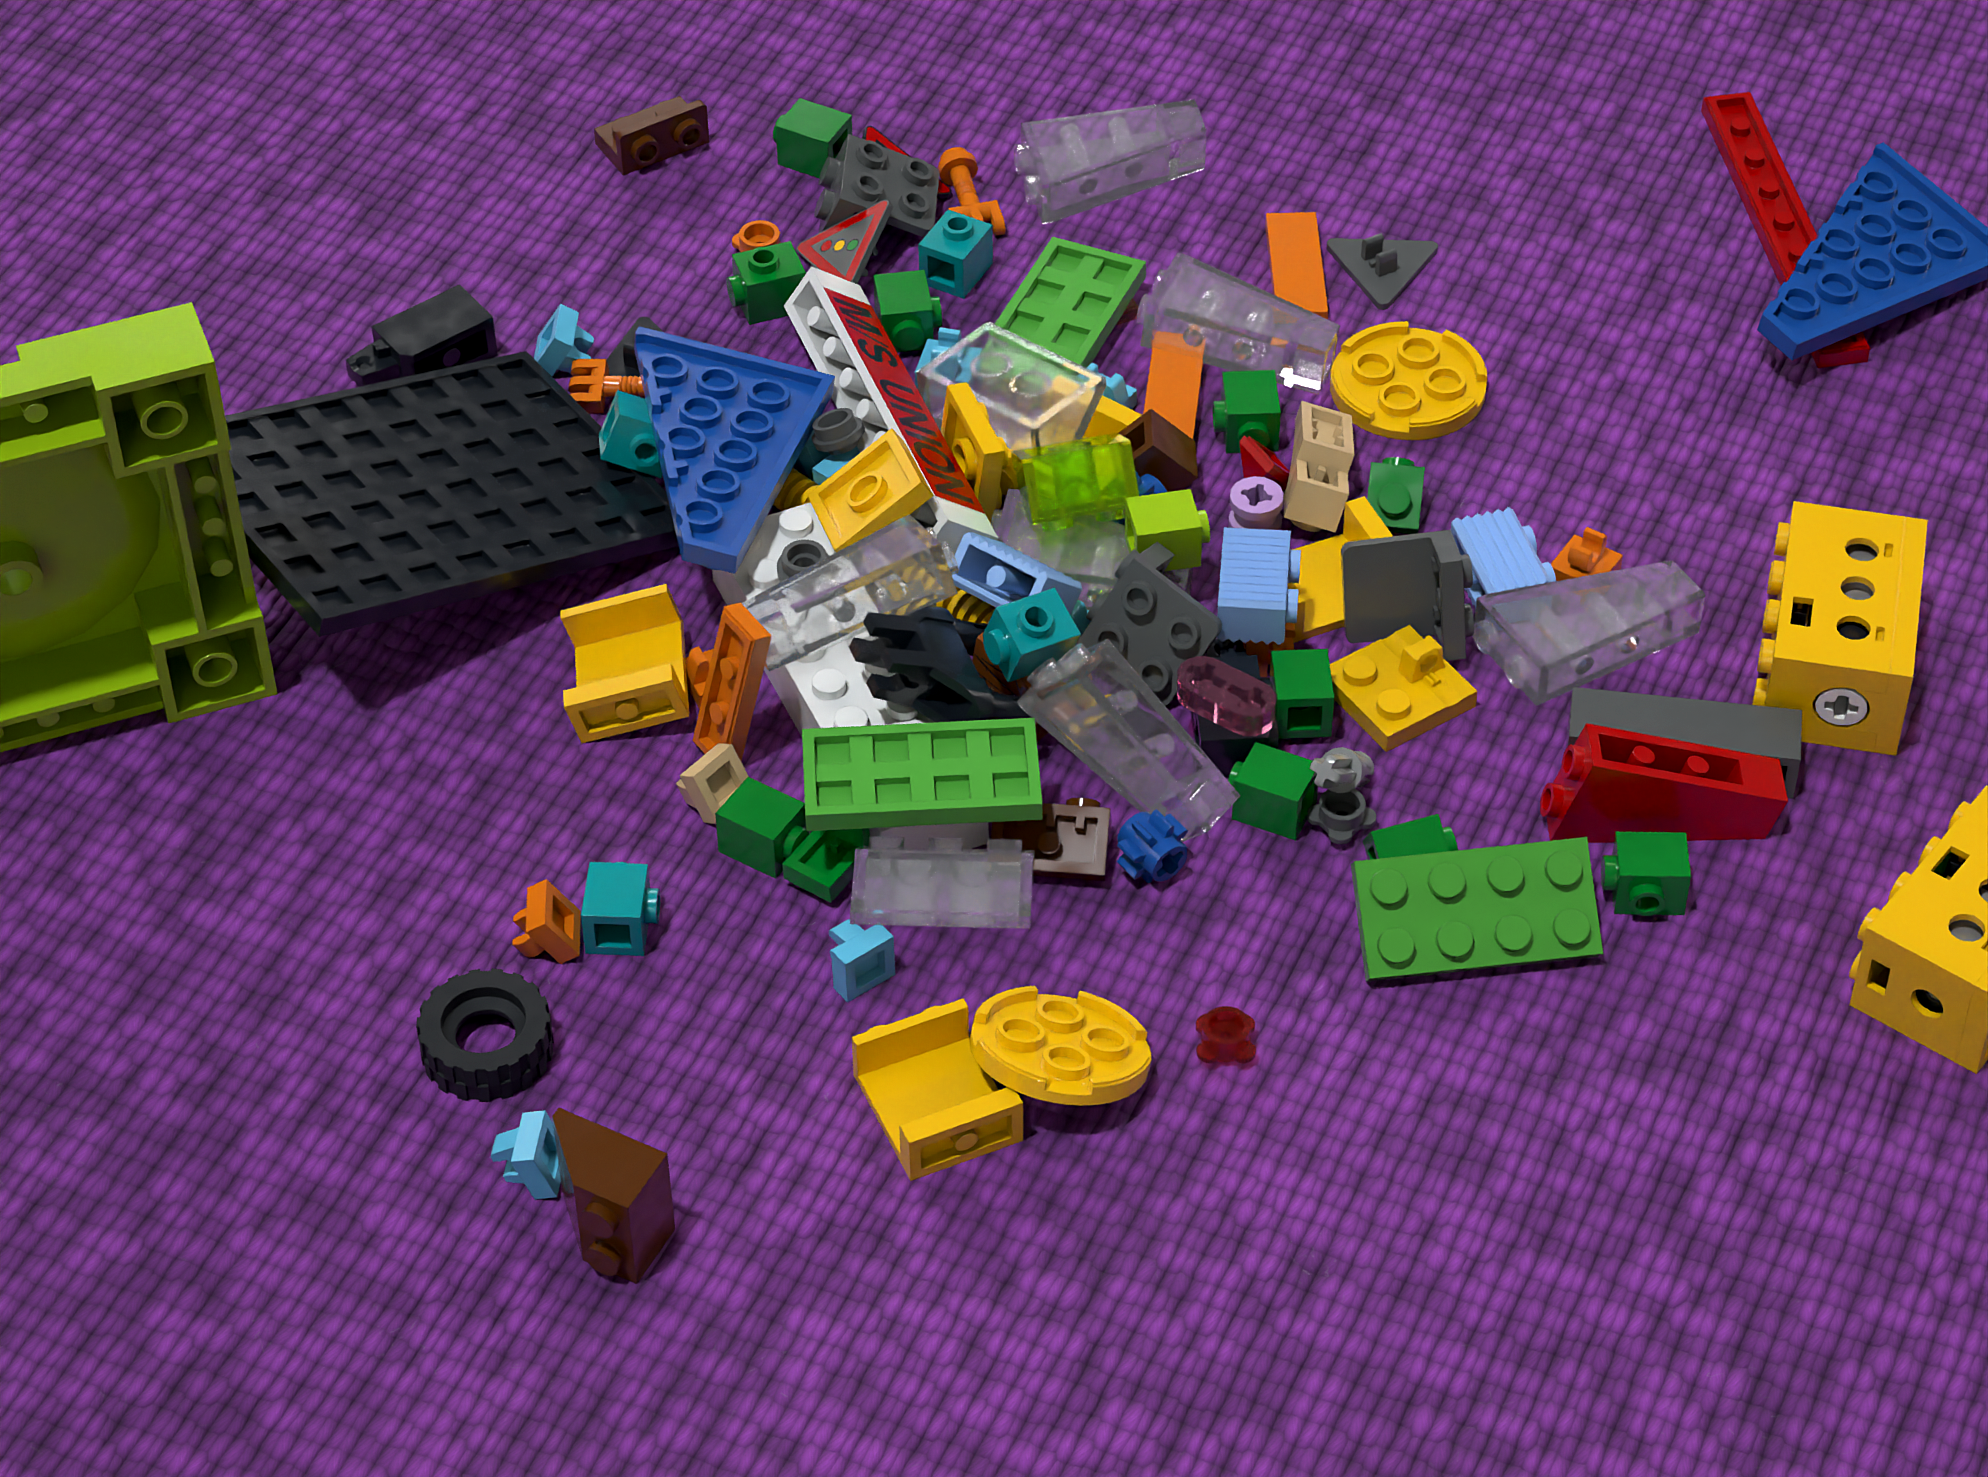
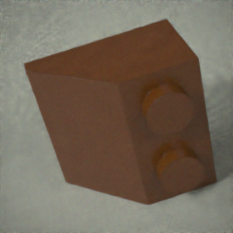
[552,1108,675,1284]

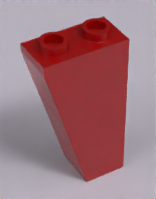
[1540,723,1788,843]

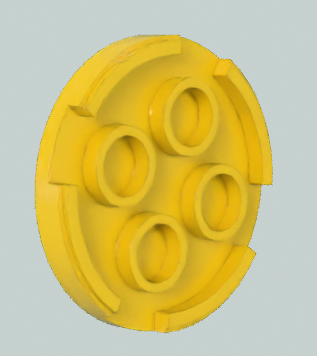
[1330,321,1487,440]
[970,986,1152,1106]

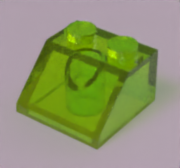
[1010,432,1139,532]

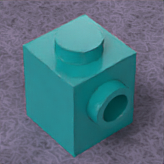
[918,210,993,299]
[599,390,663,478]
[982,587,1081,683]
[581,862,661,956]

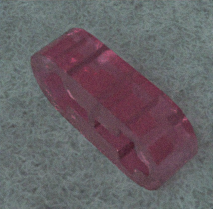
[1177,656,1276,736]

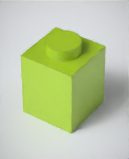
[1125,489,1210,571]

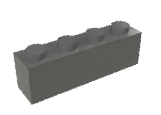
[1566,687,1802,799]

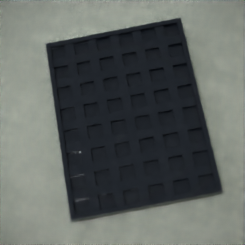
[225,351,679,637]

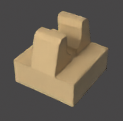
[676,743,749,824]

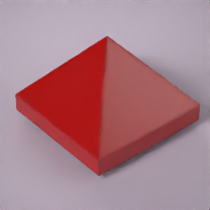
[1239,435,1290,491]

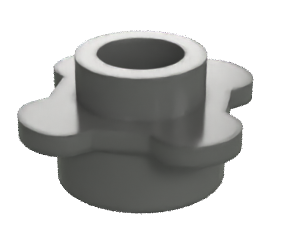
[1307,789,1376,844]

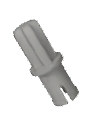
[1309,747,1374,793]

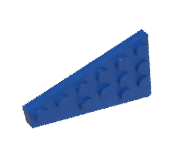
[1757,142,1988,360]
[634,326,835,574]

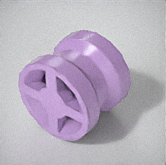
[1228,476,1284,530]

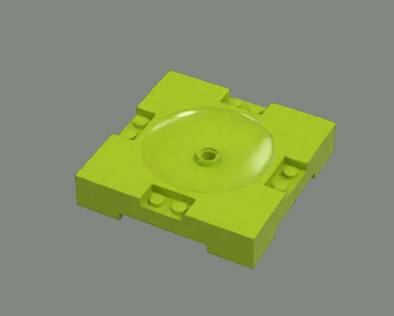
[0,302,278,752]

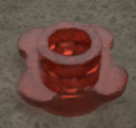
[1195,1006,1256,1064]

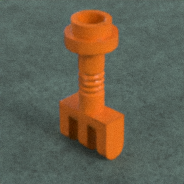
[937,147,1006,236]
[568,359,645,413]

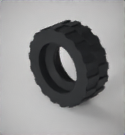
[416,968,554,1102]

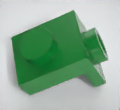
[1367,457,1425,534]
[782,828,872,903]

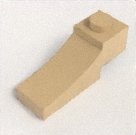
[1283,401,1355,533]

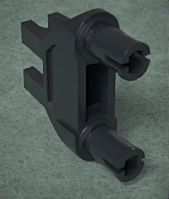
[849,604,1034,722]

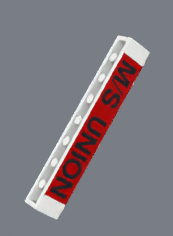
[784,266,998,571]

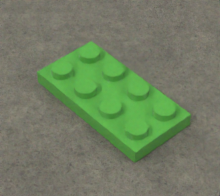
[969,237,1146,401]
[802,718,1042,831]
[1351,837,1603,982]

